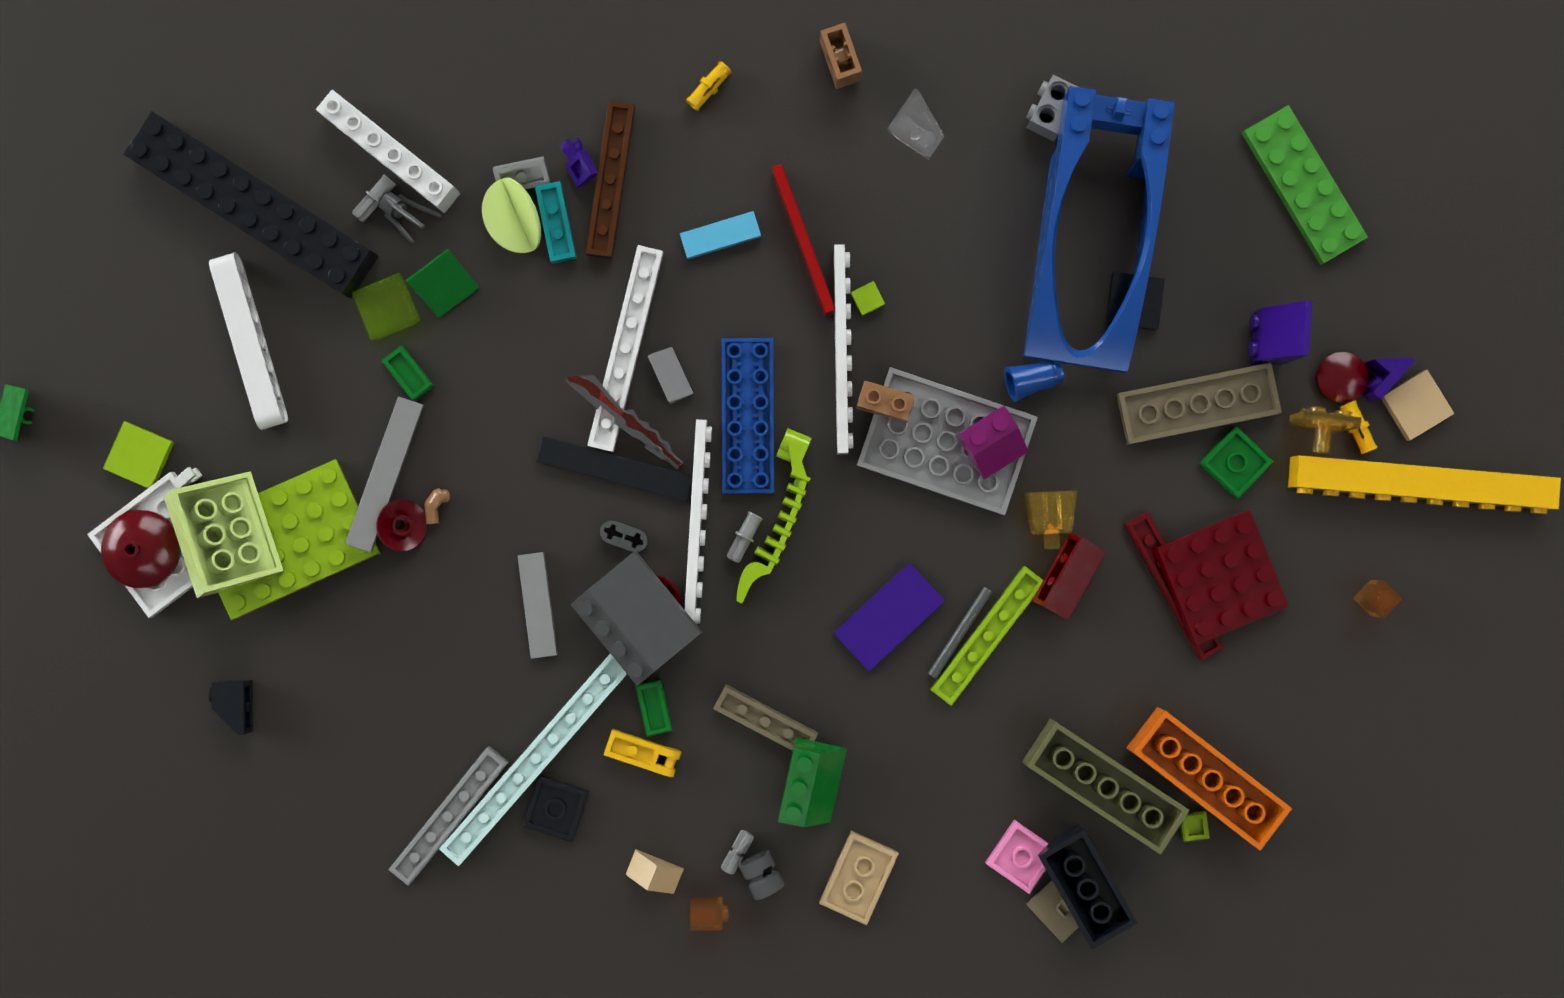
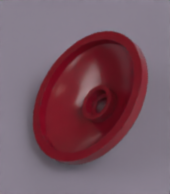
[101,510,181,588]

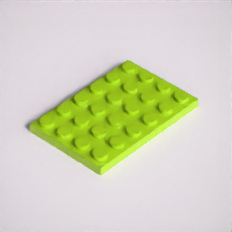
[218,459,381,620]

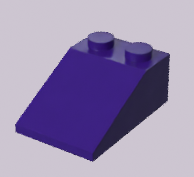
[1248,301,1312,365]

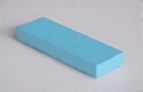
[680,211,761,259]

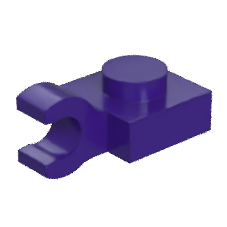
[561,138,598,187]

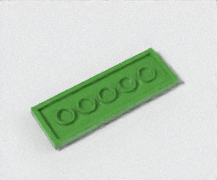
[1241,105,1368,265]

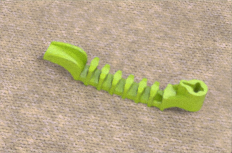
[737,428,812,604]

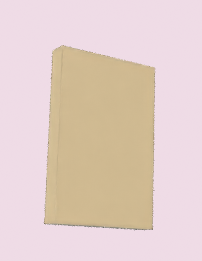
[819,830,899,925]

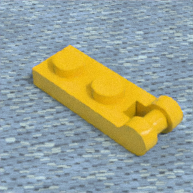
[604,729,682,777]

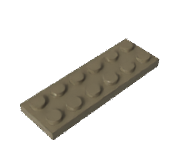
[1116,363,1282,445]

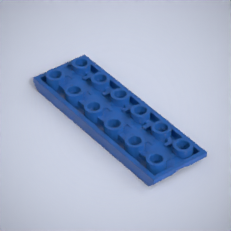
[722,338,774,494]

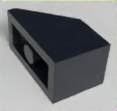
[208,680,253,735]

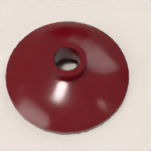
[376,499,427,551]

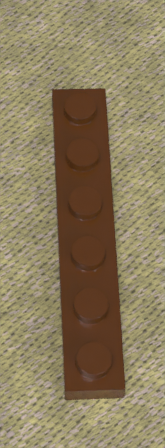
[586,101,635,259]

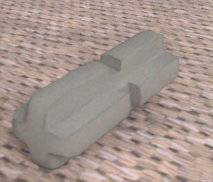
[721,830,754,874]

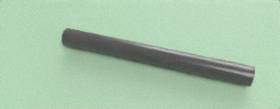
[927,587,992,679]

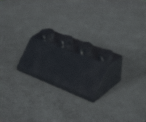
[1038,824,1138,949]

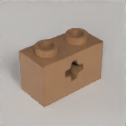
[820,22,862,89]
[856,380,916,423]

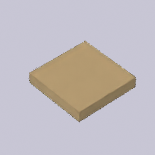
[1381,369,1454,441]

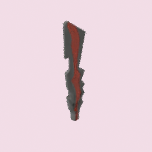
[565,375,683,470]

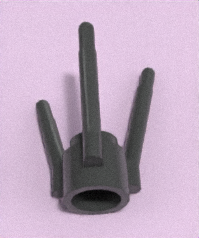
[379,192,442,244]

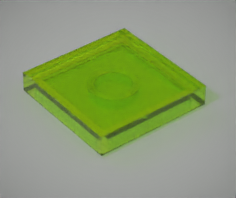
[352,273,421,341]

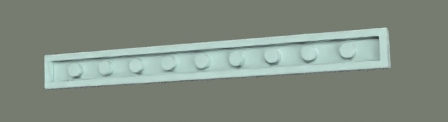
[439,654,627,866]

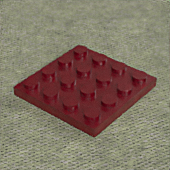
[1154,510,1289,646]

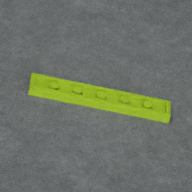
[930,566,1043,706]

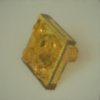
[1289,407,1362,454]

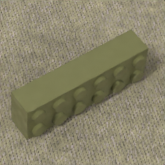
[1022,718,1190,855]

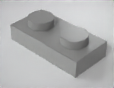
[493,156,550,189]

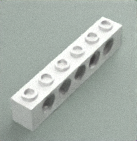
[316,90,460,213]

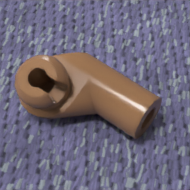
[424,488,450,524]

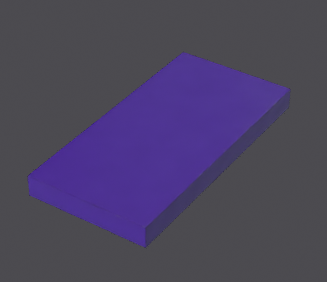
[834,563,945,671]

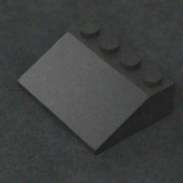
[570,551,702,686]

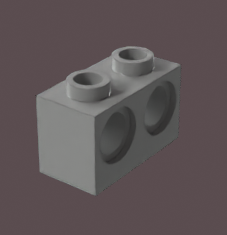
[1026,75,1078,141]

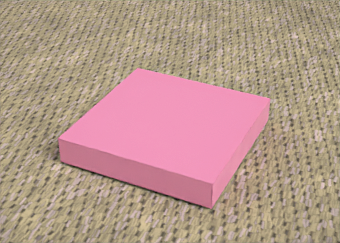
[985,819,1049,894]

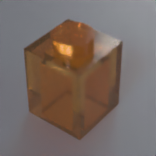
[1353,580,1402,618]
[690,897,728,931]

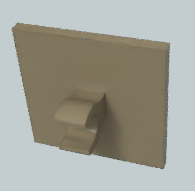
[1026,880,1079,943]

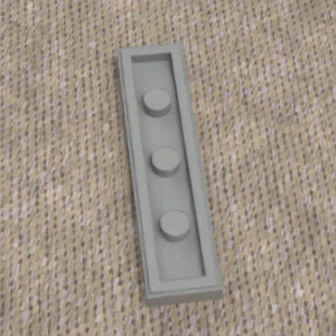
[517,552,558,659]

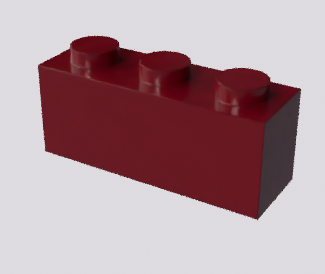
[1032,533,1106,620]

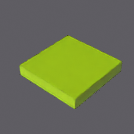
[103,421,175,488]

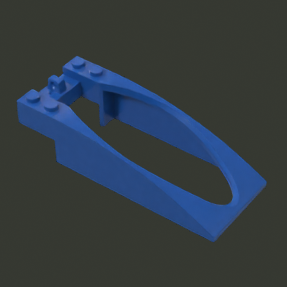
[1023,86,1175,373]

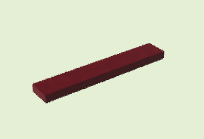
[1123,512,1224,661]

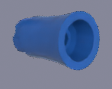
[1004,360,1064,402]

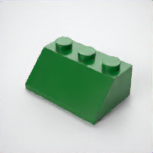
[778,737,847,827]

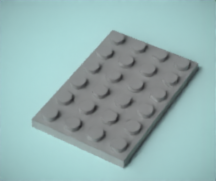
[856,367,1038,516]

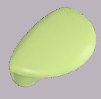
[482,178,541,253]

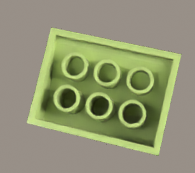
[164,471,284,598]

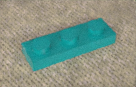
[535,181,577,264]

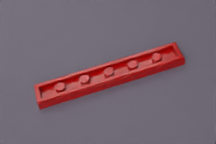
[772,164,835,317]

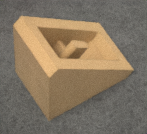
[626,849,684,894]

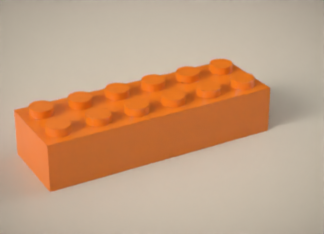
[1126,707,1292,851]

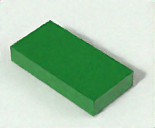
[381,345,435,402]
[636,679,673,737]

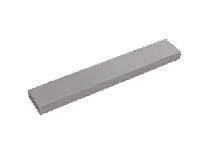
[345,397,424,553]
[388,746,509,886]

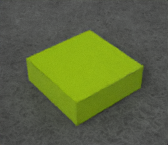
[850,281,885,316]
[1180,811,1210,842]

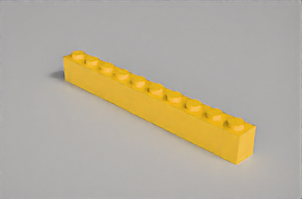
[1288,455,1561,514]

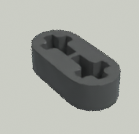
[600,520,649,552]

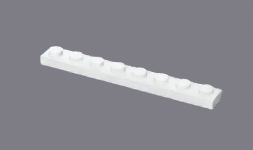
[587,245,664,452]
[833,245,853,455]
[685,419,712,624]

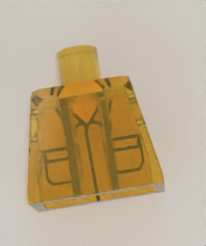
[1023,490,1077,549]

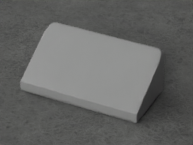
[648,347,694,404]

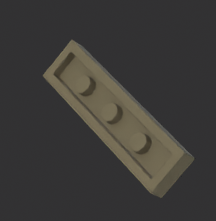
[713,684,818,751]

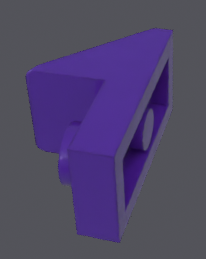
[1363,357,1415,402]

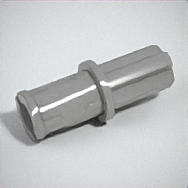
[352,174,397,222]
[727,511,763,563]

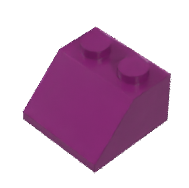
[956,406,1028,480]

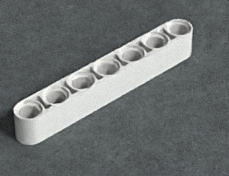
[209,252,288,430]

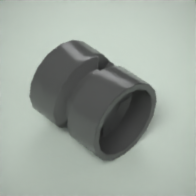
[739,850,785,900]

